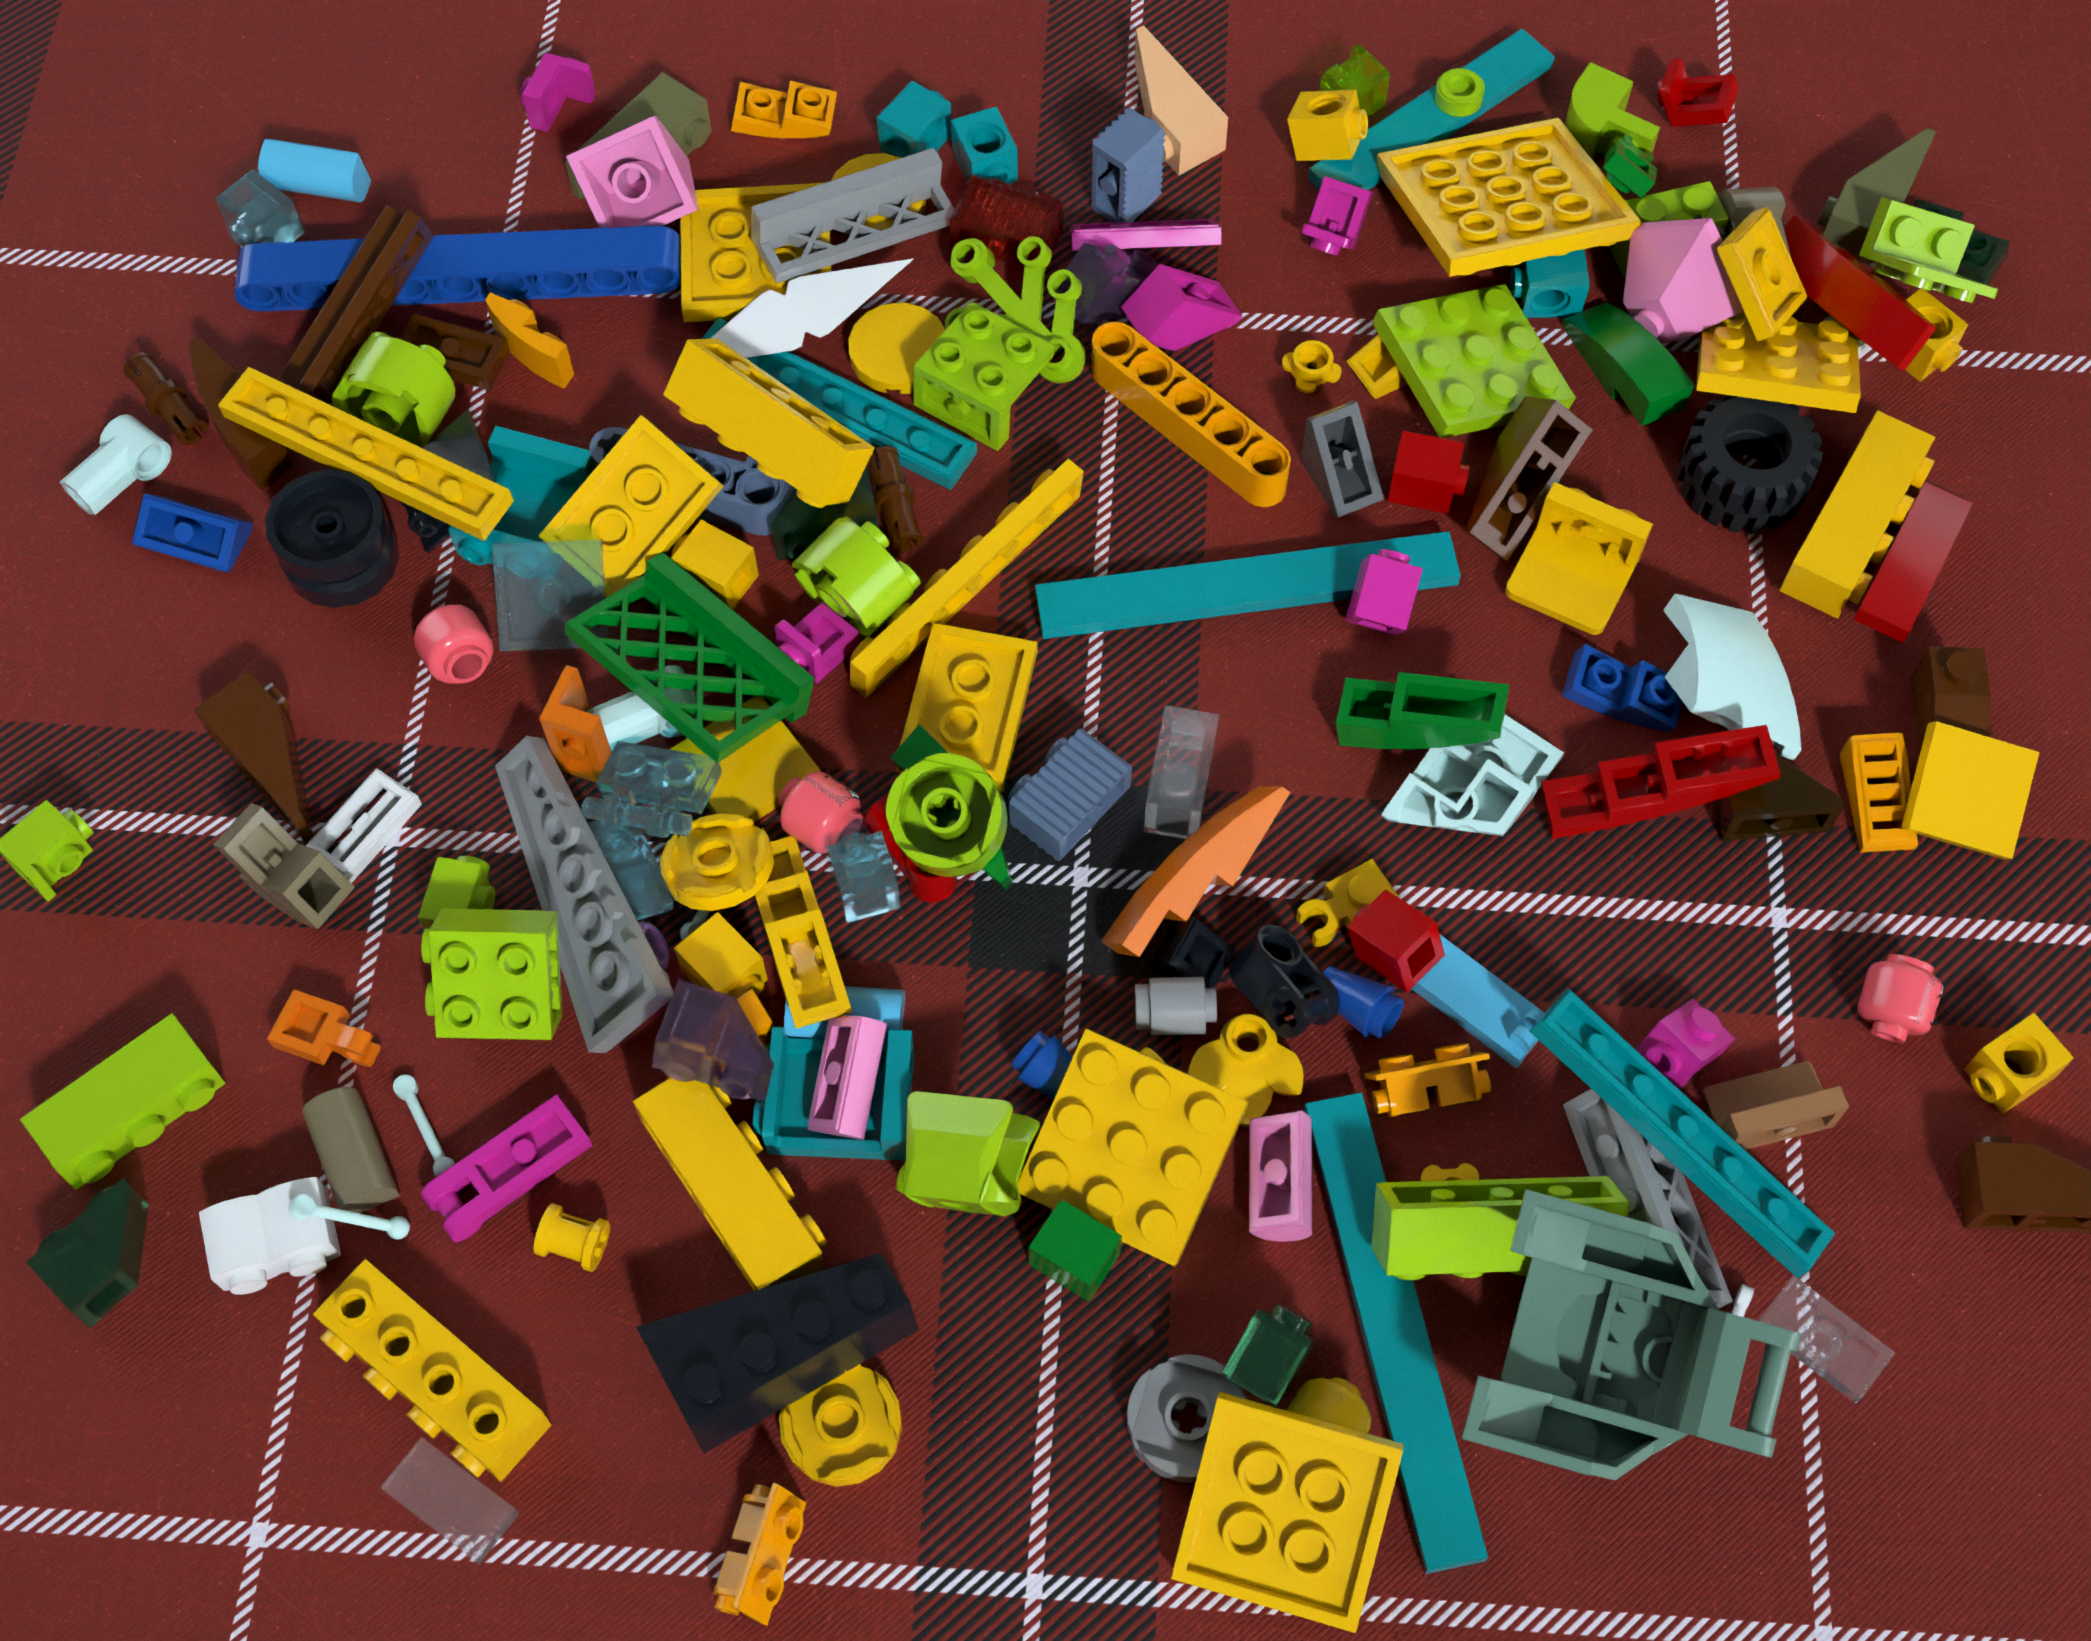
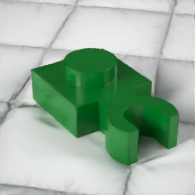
[1603,134,1657,198]

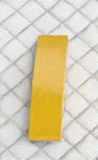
[754,836,852,1029]

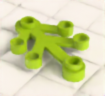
[945,236,1085,383]

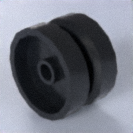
[265,469,399,608]

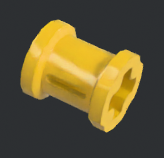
[533,1203,610,1272]

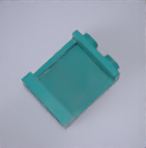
[448,426,595,581]
[753,1026,915,1161]

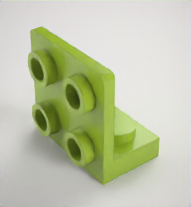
[1859,197,1998,303]
[914,302,1054,451]

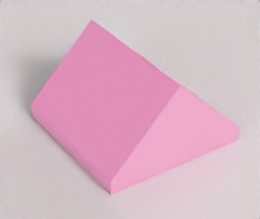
[566,115,699,228]

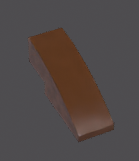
[189,337,293,490]

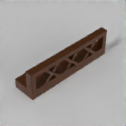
[280,205,434,405]

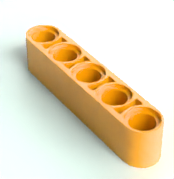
[1091,321,1291,507]

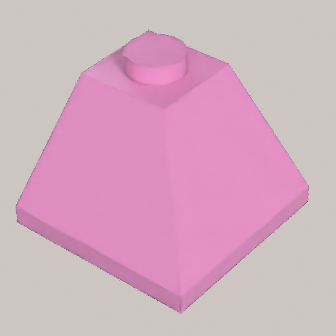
[1623,218,1744,342]

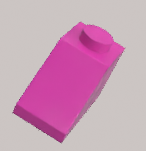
[1121,264,1243,351]

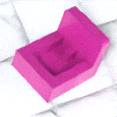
[521,52,596,132]
[1301,176,1374,256]
[775,602,861,684]
[1636,999,1735,1090]

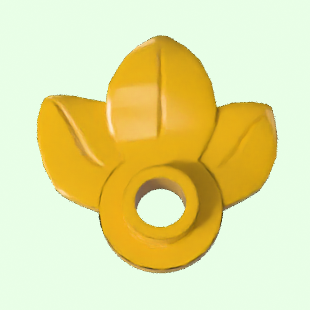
[1188,1014,1304,1127]

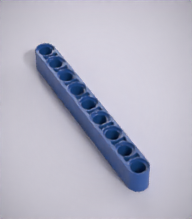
[234,226,681,312]

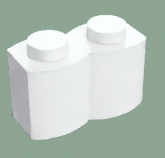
[199,1177,341,1295]

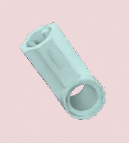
[60,414,172,515]
[587,665,696,753]

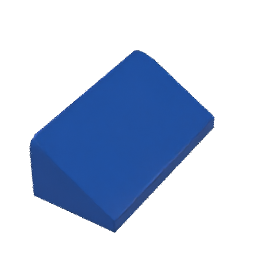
[132,494,254,572]

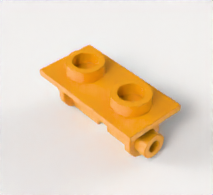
[1364,1043,1491,1118]
[712,1483,806,1626]

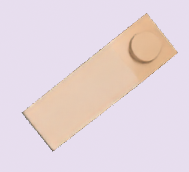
[1135,25,1228,176]

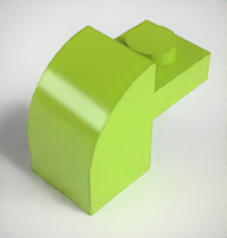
[1564,62,1660,160]

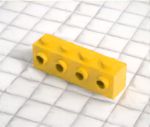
[663,338,875,508]
[1779,410,1936,619]
[633,1063,827,1291]
[313,1259,552,1482]

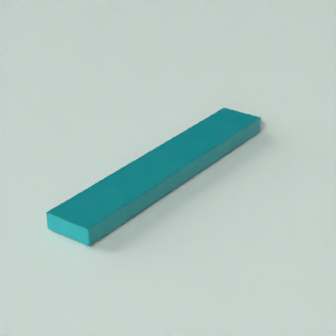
[1308,29,1555,190]
[702,317,977,490]
[1529,988,1835,1279]

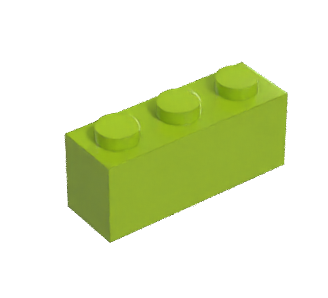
[20,1013,226,1190]

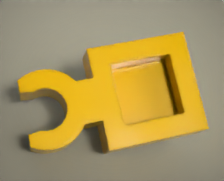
[1296,859,1399,947]

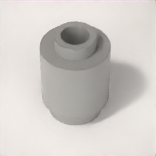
[1135,977,1217,1035]

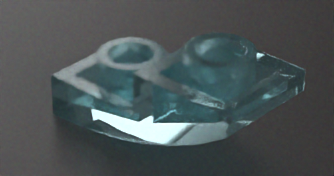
[588,812,673,920]

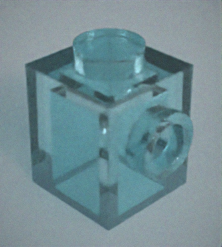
[215,169,305,248]
[827,831,901,923]

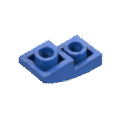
[1561,644,1683,732]

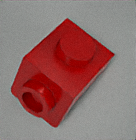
[1657,58,1739,127]

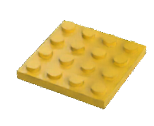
[1376,118,1641,277]

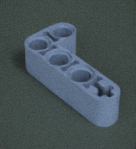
[589,427,797,536]

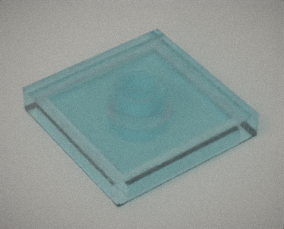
[492,539,609,651]

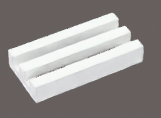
[306,768,422,883]

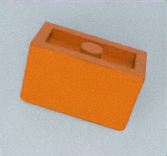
[539,665,616,786]

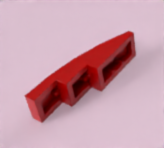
[1784,214,1937,371]
[1853,482,1973,643]
[1540,725,1781,839]

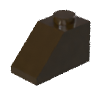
[1712,753,1844,841]

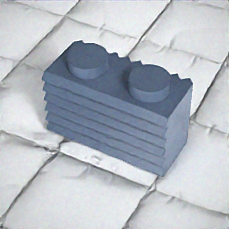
[1091,108,1166,223]
[1008,728,1132,861]

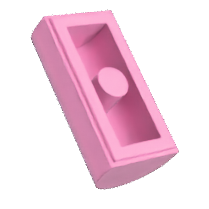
[807,1015,887,1140]
[1249,1111,1312,1242]

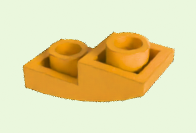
[731,81,837,138]
[485,293,574,389]

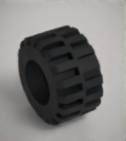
[1677,395,1823,534]

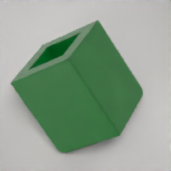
[1029,1201,1122,1302]

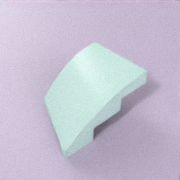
[1663,594,1801,760]
[1381,715,1564,836]

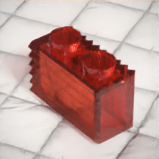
[949,174,1063,267]

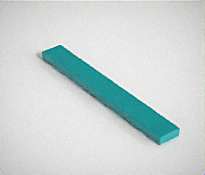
[1035,531,1461,639]
[1304,1093,1488,1574]

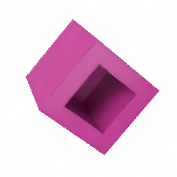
[1345,549,1423,636]

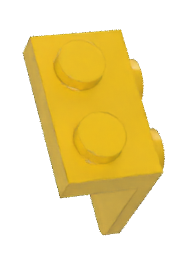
[1505,482,1653,635]

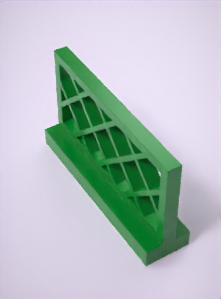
[565,552,815,764]

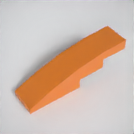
[1101,786,1290,957]

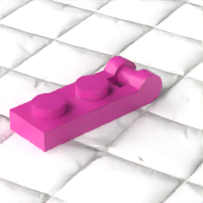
[421,1094,593,1242]

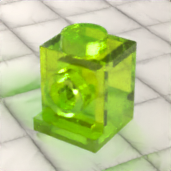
[1319,44,1390,117]

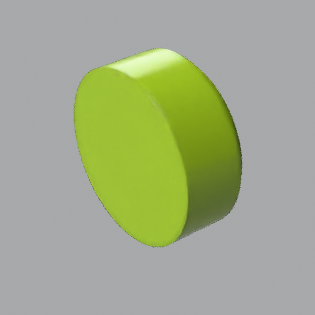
[1435,68,1485,117]

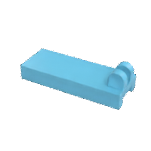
[1411,935,1544,1069]

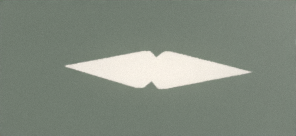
[710,258,914,358]

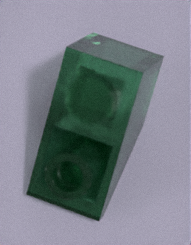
[771,465,879,561]
[26,1178,149,1328]
[1221,1304,1320,1407]

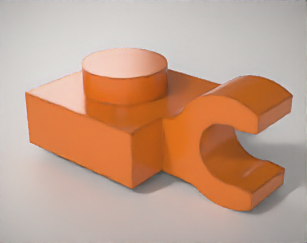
[267,989,382,1068]

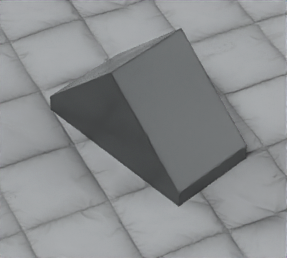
[1301,401,1384,518]

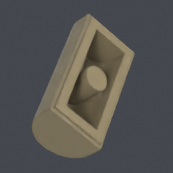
[302,1087,400,1213]

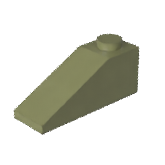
[565,72,712,199]
[1817,128,1936,268]

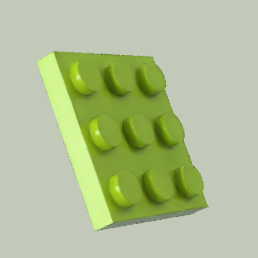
[1372,284,1576,439]

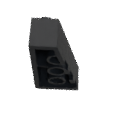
[636,1253,918,1454]

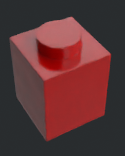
[1387,430,1470,514]
[1347,889,1445,993]

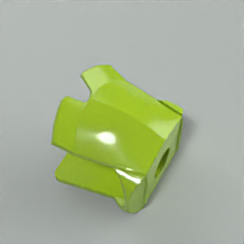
[896,1091,1040,1217]

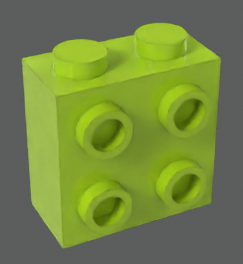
[421,908,563,1040]

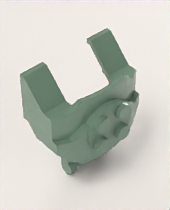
[1462,1189,1802,1481]

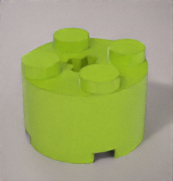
[332,332,455,447]
[792,516,921,640]
[886,753,1007,877]

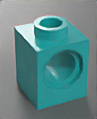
[877,81,952,158]
[951,106,1018,195]
[1510,249,1590,318]

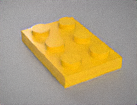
[539,415,724,597]
[896,623,1038,792]

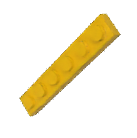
[218,367,514,541]
[850,458,1084,699]

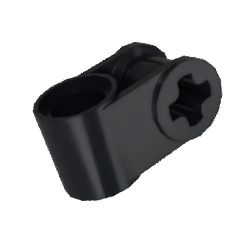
[1230,925,1340,1038]

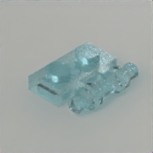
[581,741,722,838]

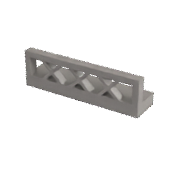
[751,148,957,283]
[1563,1089,1733,1308]

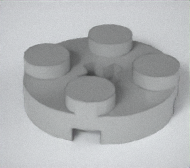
[1127,1354,1247,1483]

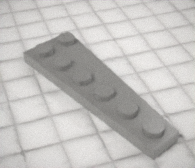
[495,736,675,1053]

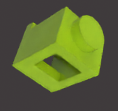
[0,800,94,902]
[418,856,495,930]

